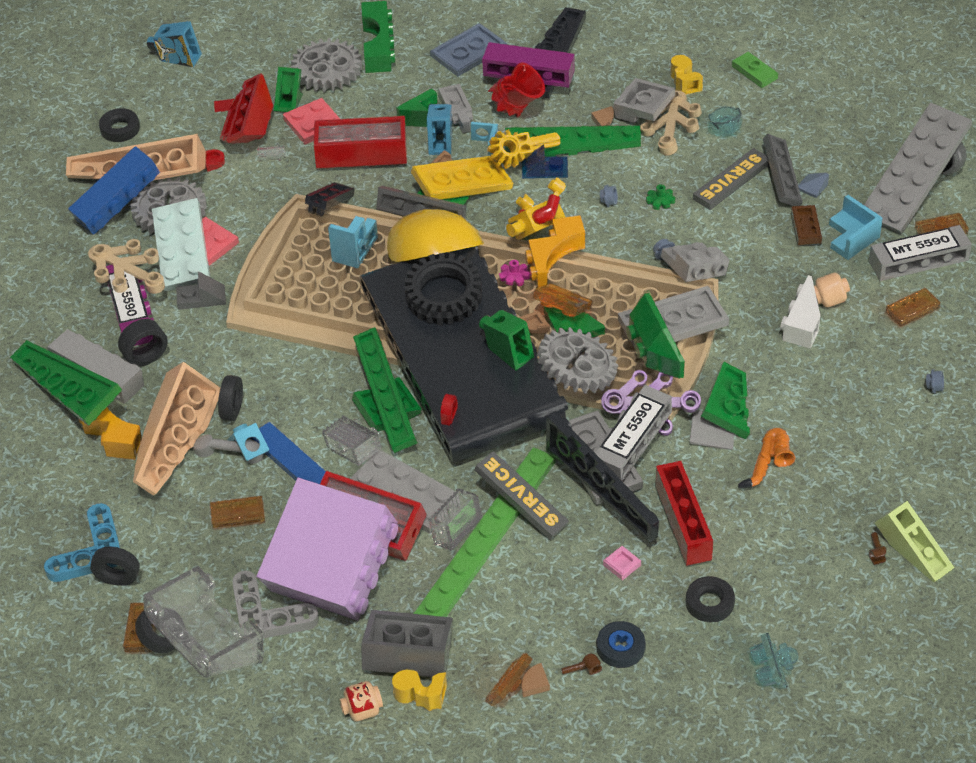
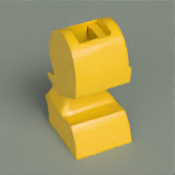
[670,55,703,95]
[392,670,447,711]

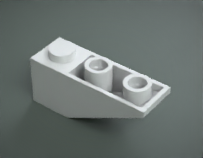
[780,275,820,349]

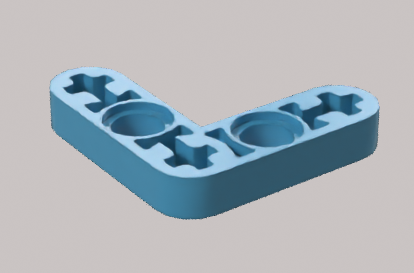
[44,503,120,582]

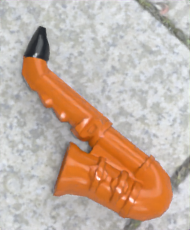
[738,428,796,489]

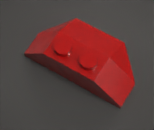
[220,73,273,143]

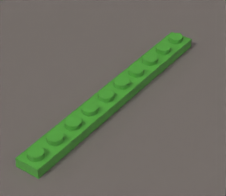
[414,447,556,617]

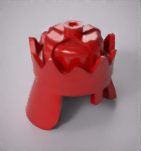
[488,62,545,118]

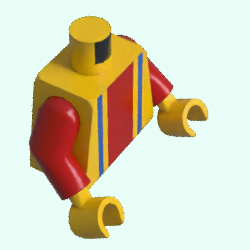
[506,177,566,240]

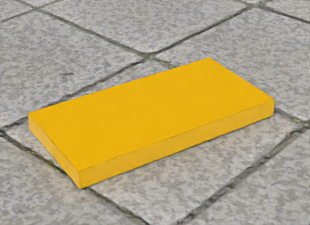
[411,156,513,199]

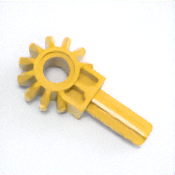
[487,129,560,169]

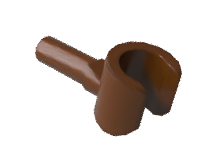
[869,532,886,565]
[561,653,602,675]

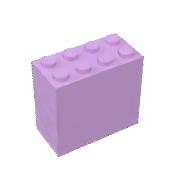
[256,478,398,621]

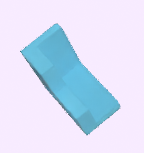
[829,195,883,260]
[328,216,378,268]

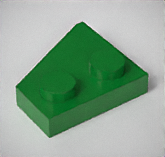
[544,300,605,338]

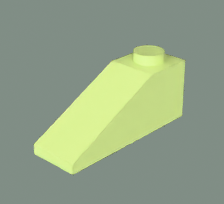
[875,501,954,582]

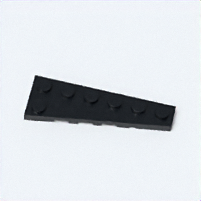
[535,7,586,99]
[546,411,659,542]

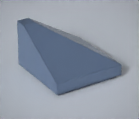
[798,173,829,198]

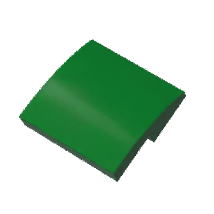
[352,377,422,432]

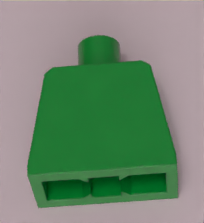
[479,310,534,370]

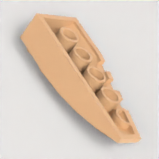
[66,134,206,180]
[133,362,220,496]

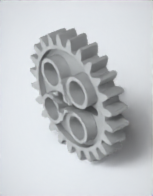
[291,38,362,92]
[130,177,207,234]
[537,327,618,394]

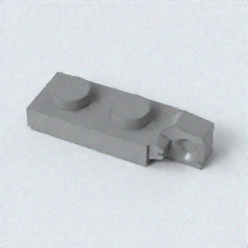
[438,84,473,133]

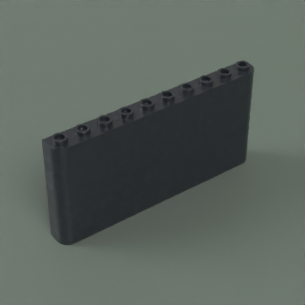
[359,246,568,463]

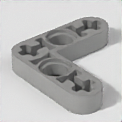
[232,571,319,640]

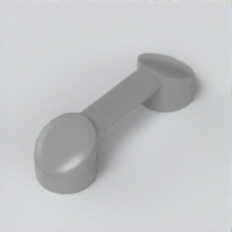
[193,434,264,464]

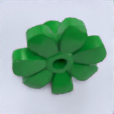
[646,184,676,210]

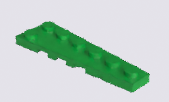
[505,125,641,162]
[10,340,122,426]

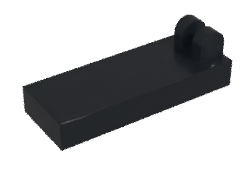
[305,182,355,217]

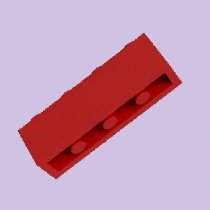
[655,461,713,566]

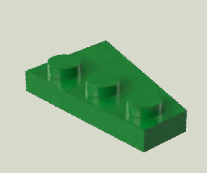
[701,362,750,439]

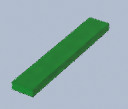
[353,327,418,453]

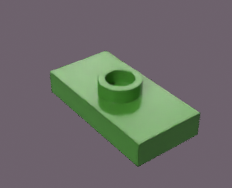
[732,52,778,88]

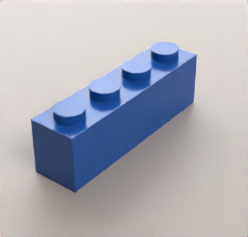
[68,146,160,235]

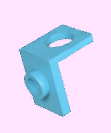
[471,122,498,156]
[227,423,269,461]

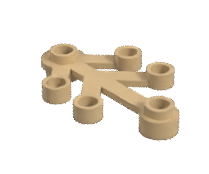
[640,90,702,156]
[88,239,165,294]

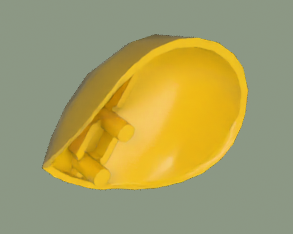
[387,209,484,262]

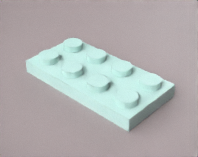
[152,198,210,291]

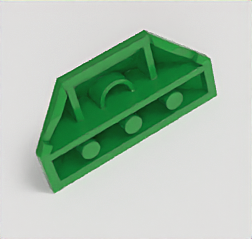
[626,290,685,379]

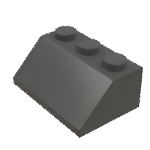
[361,610,453,678]

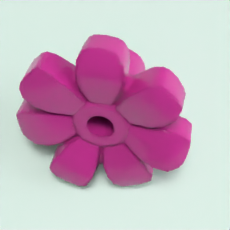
[499,260,530,286]

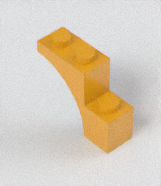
[525,215,585,290]
[79,407,142,460]

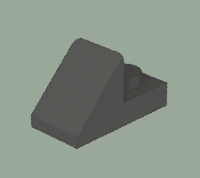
[176,272,226,310]

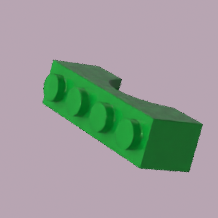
[361,1,395,73]

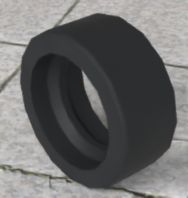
[118,319,168,367]

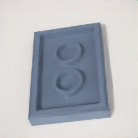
[430,23,507,77]

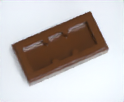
[791,205,822,245]

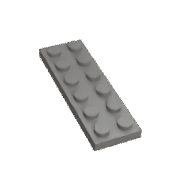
[864,102,972,235]

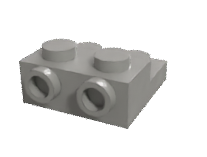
[613,78,675,123]
[661,242,730,282]

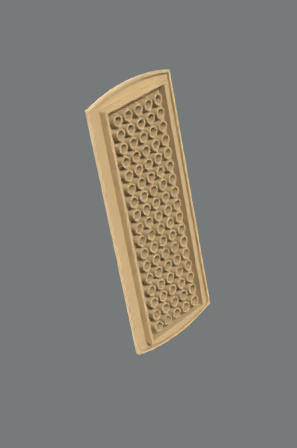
[226,194,719,421]

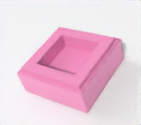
[603,546,641,580]

